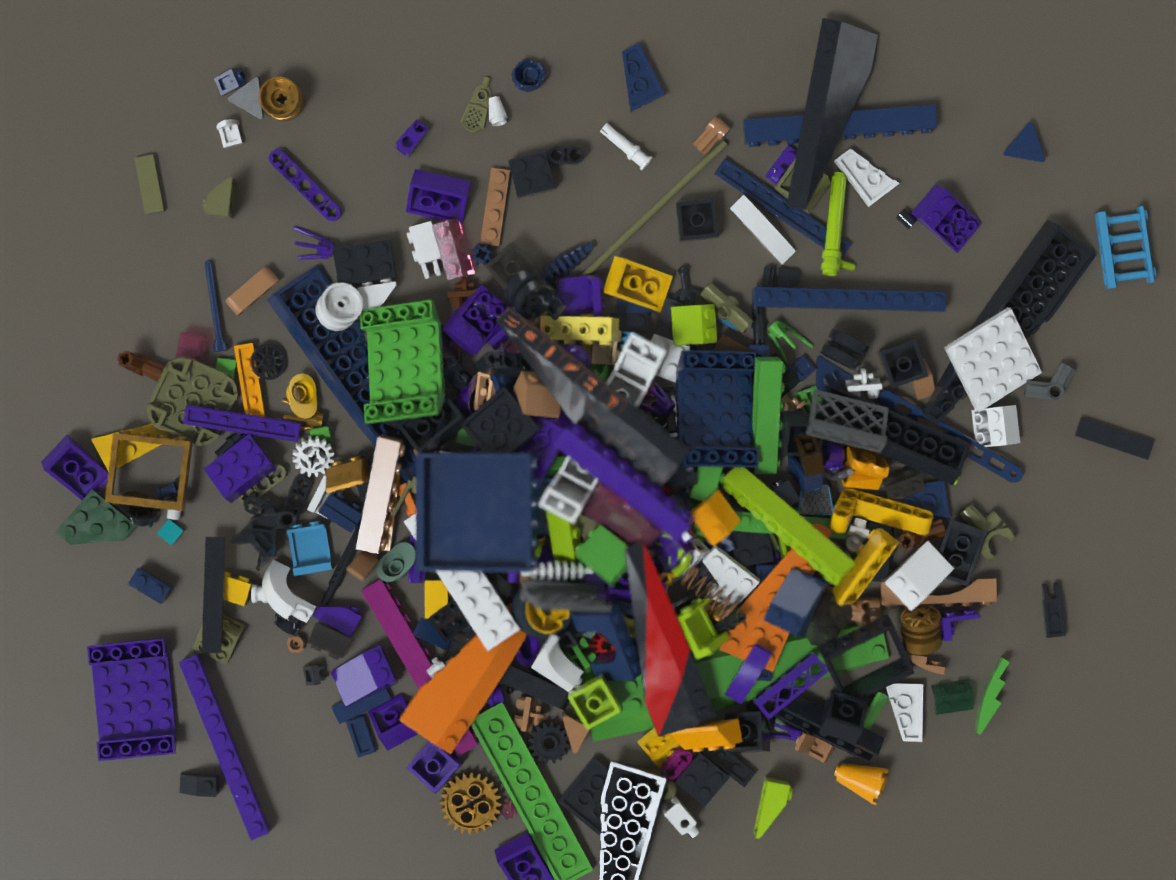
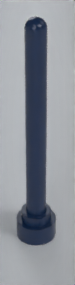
[205,260,229,352]

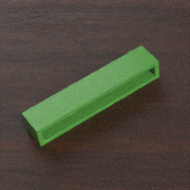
[749,357,785,474]

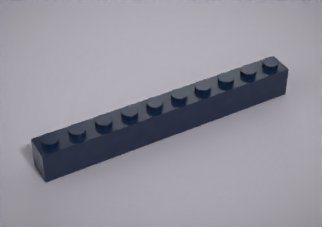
[743,104,937,148]
[751,287,946,312]

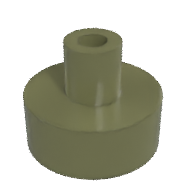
[663,780,678,799]

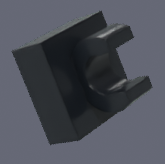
[303,665,327,686]

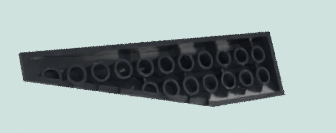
[922,220,1096,424]

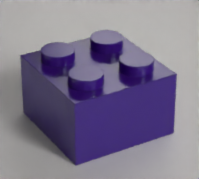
[407,741,464,794]

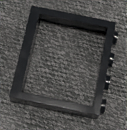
[818,614,914,699]

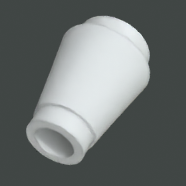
[488,96,508,126]

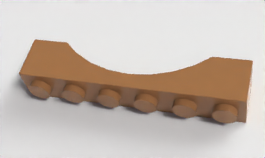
[879,578,997,609]

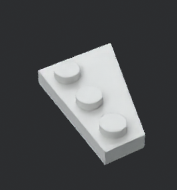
[834,149,900,207]
[703,545,760,604]
[886,683,923,742]

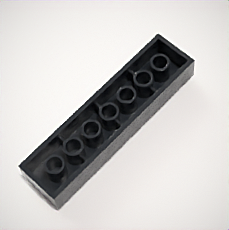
[815,384,970,485]

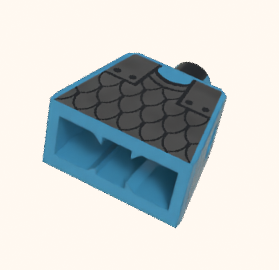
[797,485,834,519]

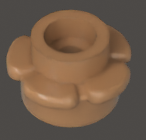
[287,634,306,653]

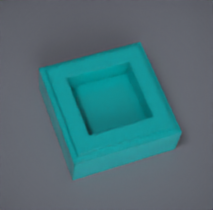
[157,519,184,546]

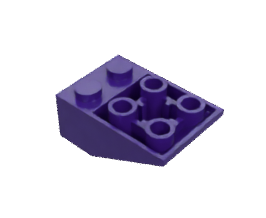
[911,184,982,253]
[441,285,507,354]

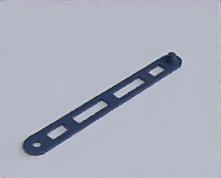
[877,390,1023,483]

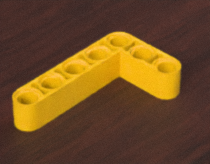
[830,488,933,535]

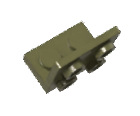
[193,614,246,665]

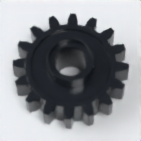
[528,721,570,764]

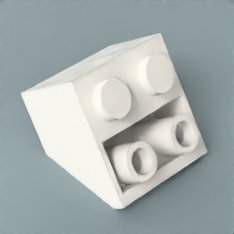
[971,405,1020,447]

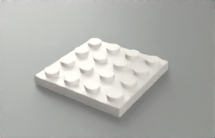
[944,307,1042,412]

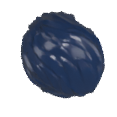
[511,59,547,92]

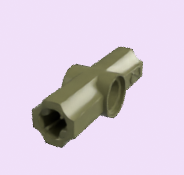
[701,283,754,333]

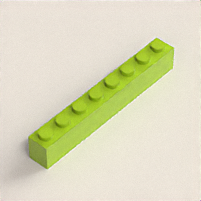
[721,467,855,586]

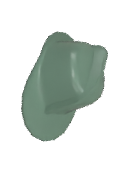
[376,542,416,582]

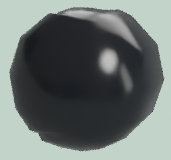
[273,612,302,636]

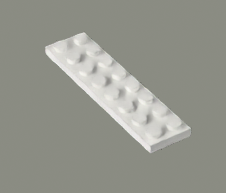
[404,513,521,651]

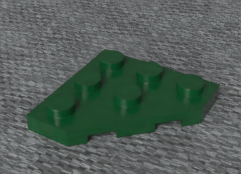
[56,488,136,545]

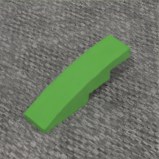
[975,657,1010,735]

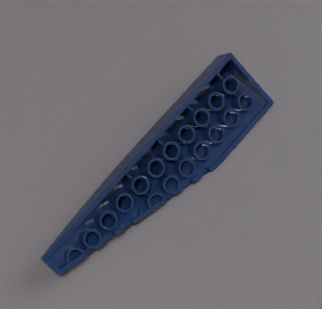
[267,265,416,483]

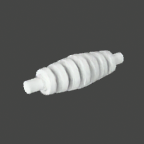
[521,560,593,582]

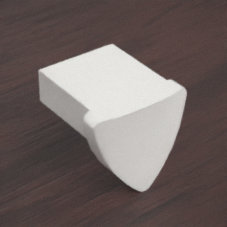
[216,119,243,148]

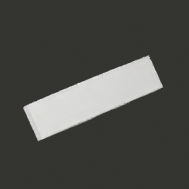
[730,195,796,264]

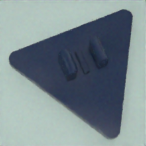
[1003,122,1045,162]
[816,356,853,391]

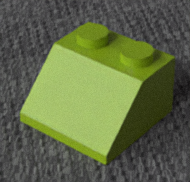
[671,304,717,346]

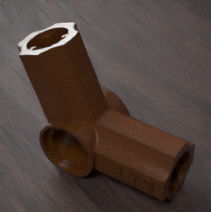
[117,350,165,382]
[899,519,946,551]

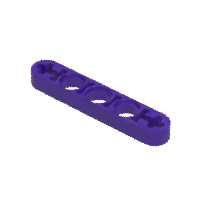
[269,150,341,222]

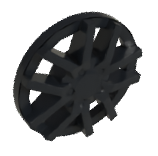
[250,344,286,380]

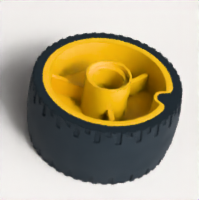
[511,580,573,638]

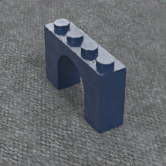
[571,604,641,681]

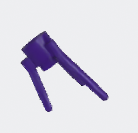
[293,226,334,260]
[640,379,675,417]
[770,723,806,741]

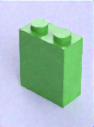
[575,525,628,587]

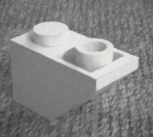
[358,279,397,310]

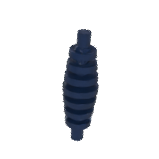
[539,242,594,282]

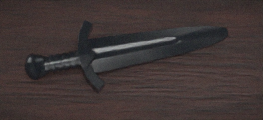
[671,266,702,351]

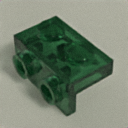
[931,680,974,715]

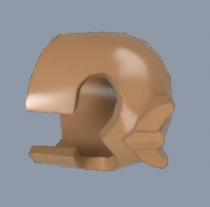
[851,597,882,627]

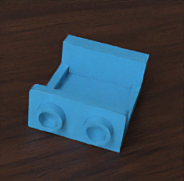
[286,521,333,576]

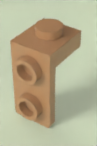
[795,732,835,763]

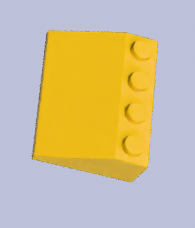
[832,528,900,605]

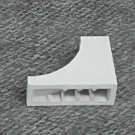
[531,634,583,692]

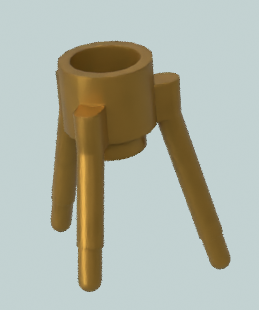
[281,399,323,431]

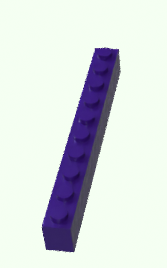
[179,653,271,840]

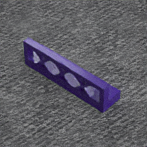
[752,651,829,719]

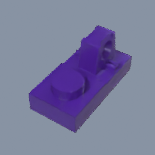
[765,145,797,185]

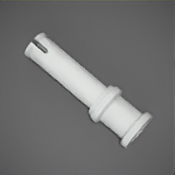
[600,123,653,171]

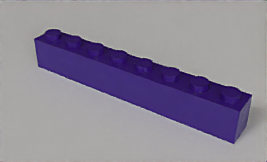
[554,421,695,542]

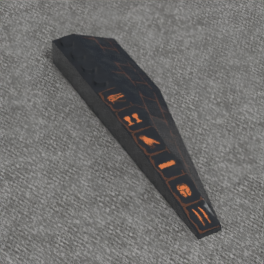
[497,306,690,489]

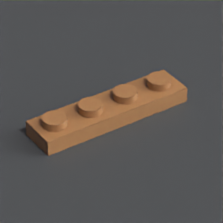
[480,168,510,247]

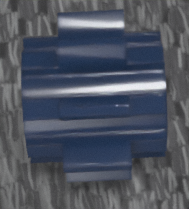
[470,243,494,267]

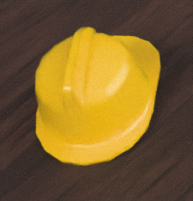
[286,373,317,419]

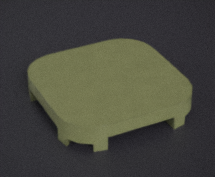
[146,356,238,446]

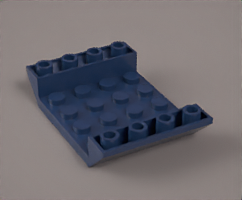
[676,350,758,468]

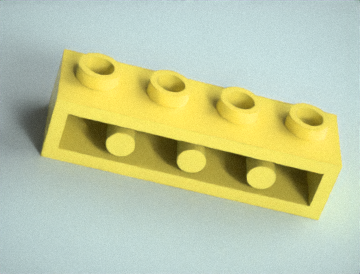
[540,316,619,345]

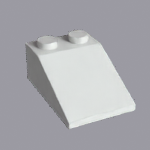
[885,540,954,611]

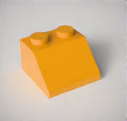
[689,490,741,546]

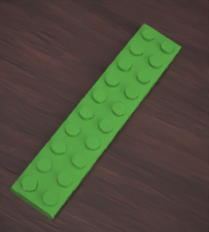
[471,702,593,880]

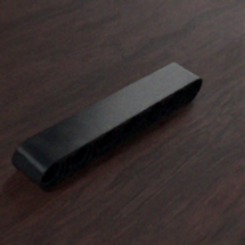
[444,638,569,710]

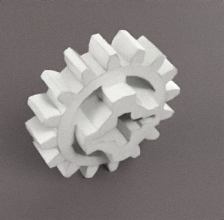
[292,435,334,477]

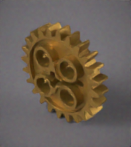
[440,772,502,835]

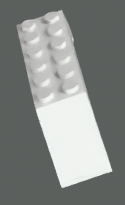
[539,333,666,524]

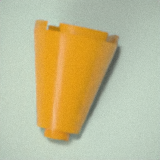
[834,763,890,806]

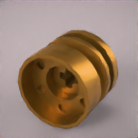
[259,77,304,121]
[900,605,942,655]

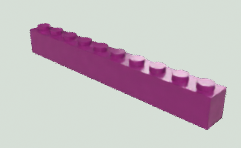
[361,579,478,756]

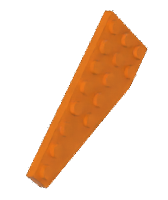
[719,522,832,672]

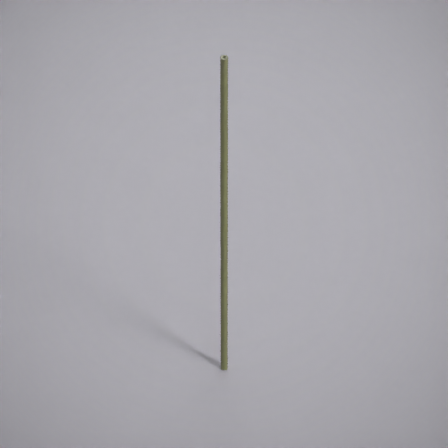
[451,140,728,403]

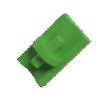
[565,637,596,675]

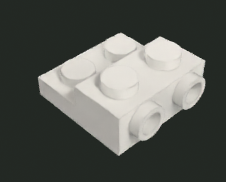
[651,334,690,383]

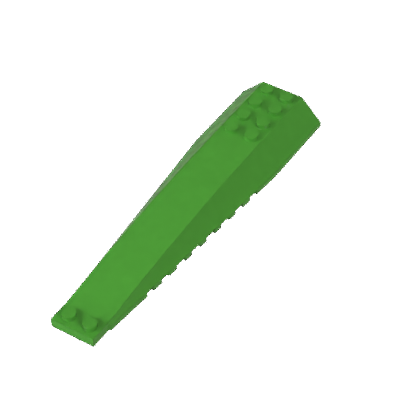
[579,624,889,742]

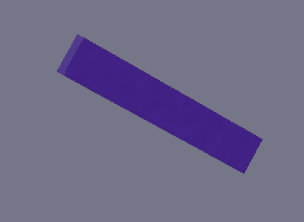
[183,404,301,442]

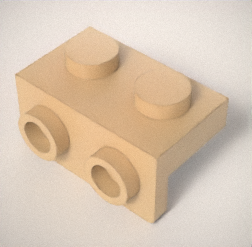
[591,331,621,365]

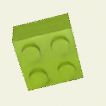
[568,673,621,730]

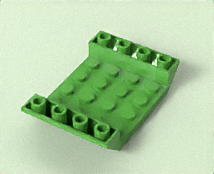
[360,300,445,424]

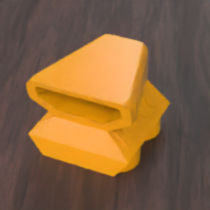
[838,446,889,490]

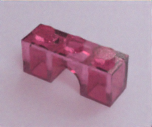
[432,218,475,280]

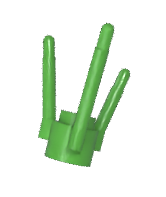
[768,319,814,363]

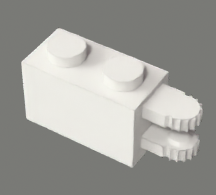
[407,221,442,279]

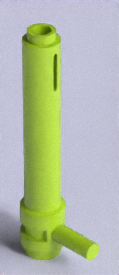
[821,172,855,276]

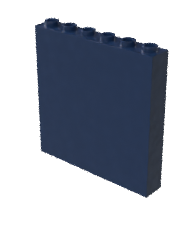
[416,453,538,572]

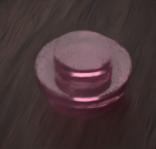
[501,801,515,820]

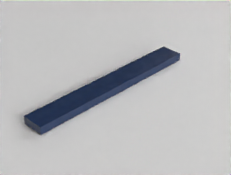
[714,158,851,259]

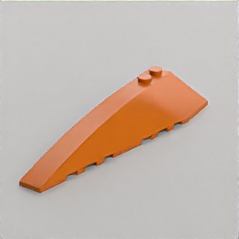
[399,578,539,754]

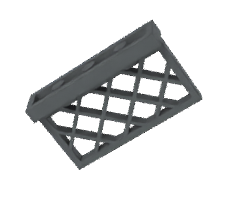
[806,389,889,453]
[520,581,611,612]

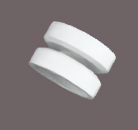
[315,283,363,331]

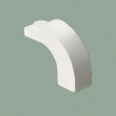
[262,559,316,623]

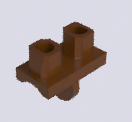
[447,277,476,309]

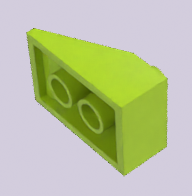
[753,777,793,839]

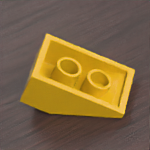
[602,256,673,313]

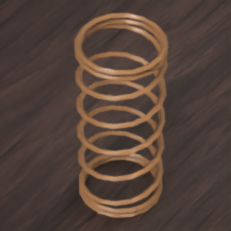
[680,565,739,619]

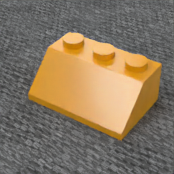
[670,719,742,752]

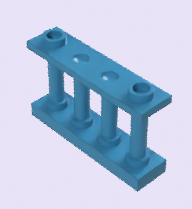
[1094,206,1156,290]

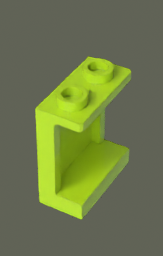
[677,597,730,659]

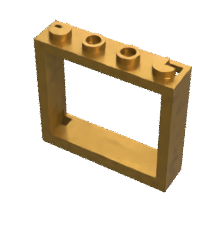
[105,430,193,511]

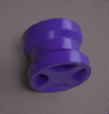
[488,685,505,708]

